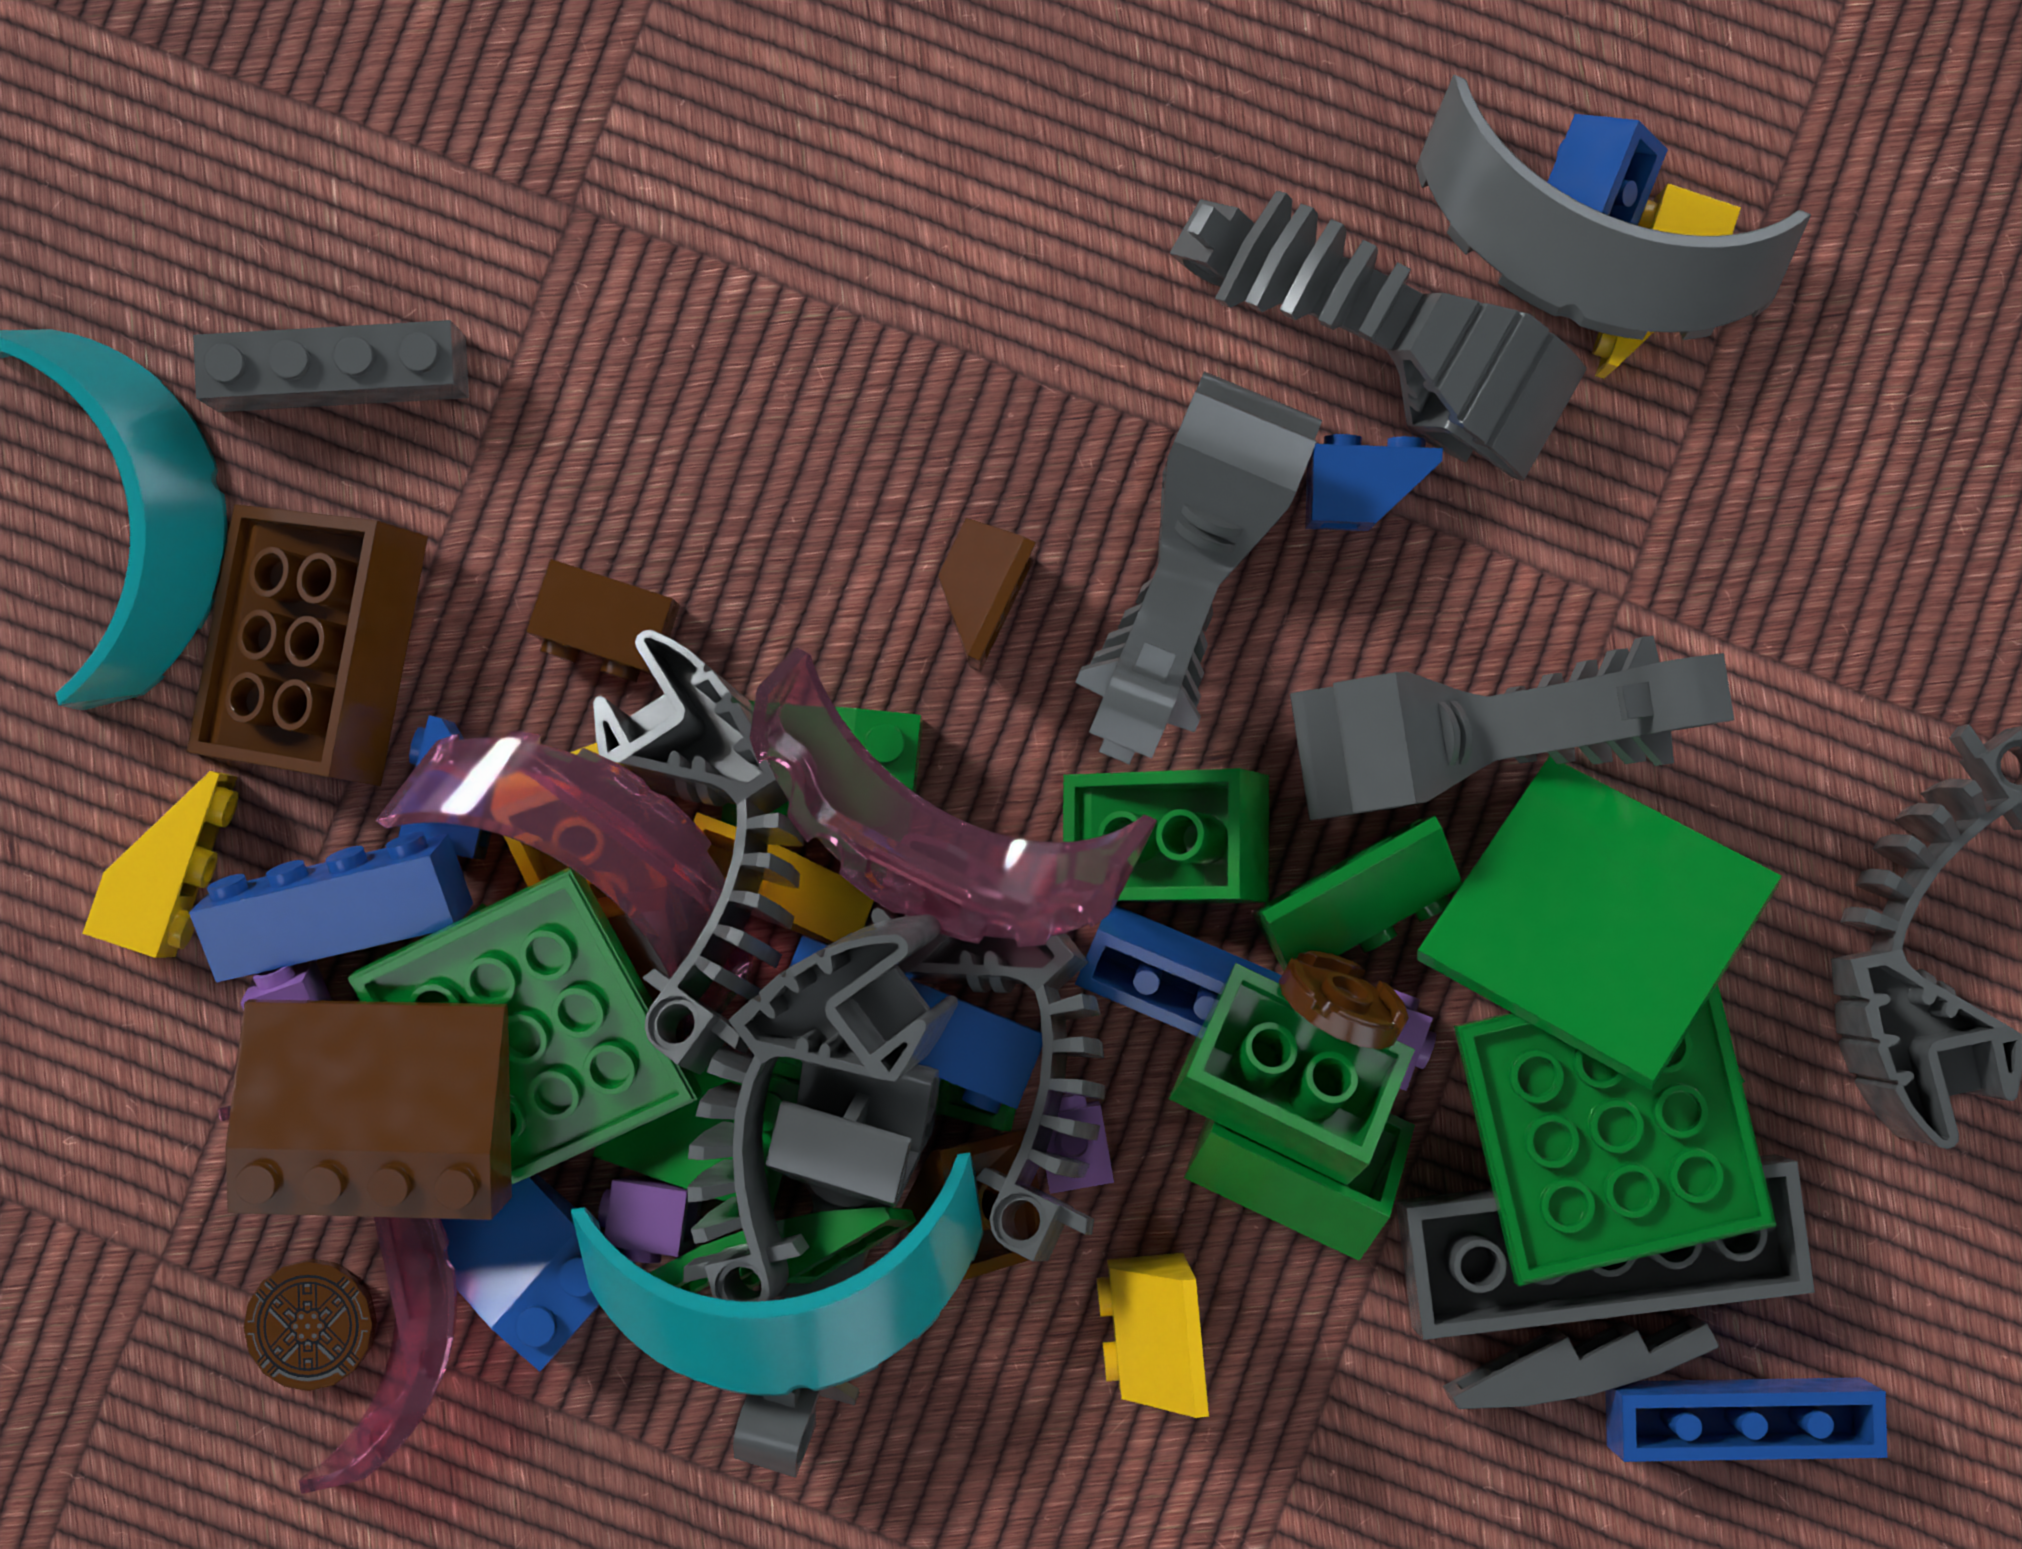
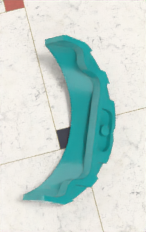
[0,329,228,710]
[571,1152,983,1396]

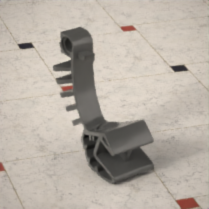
[1170,191,1587,481]
[1075,371,1322,765]
[593,630,804,1075]
[1290,635,1735,821]
[1831,724,2022,1149]
[871,833,1105,1262]
[683,914,958,1301]
[733,1062,939,1478]

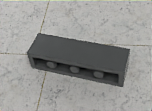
[193,320,469,412]

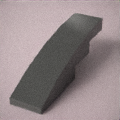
[1442,1314,1719,1409]

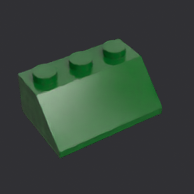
[1251,816,1463,971]
[1169,963,1415,1185]
[1184,1113,1415,1261]

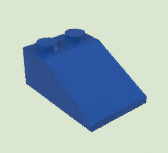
[408,1173,637,1372]

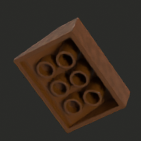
[187,504,428,786]
[225,999,512,1220]

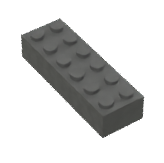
[1396,1154,1815,1340]

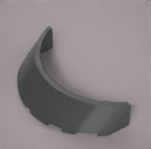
[1416,75,1811,340]

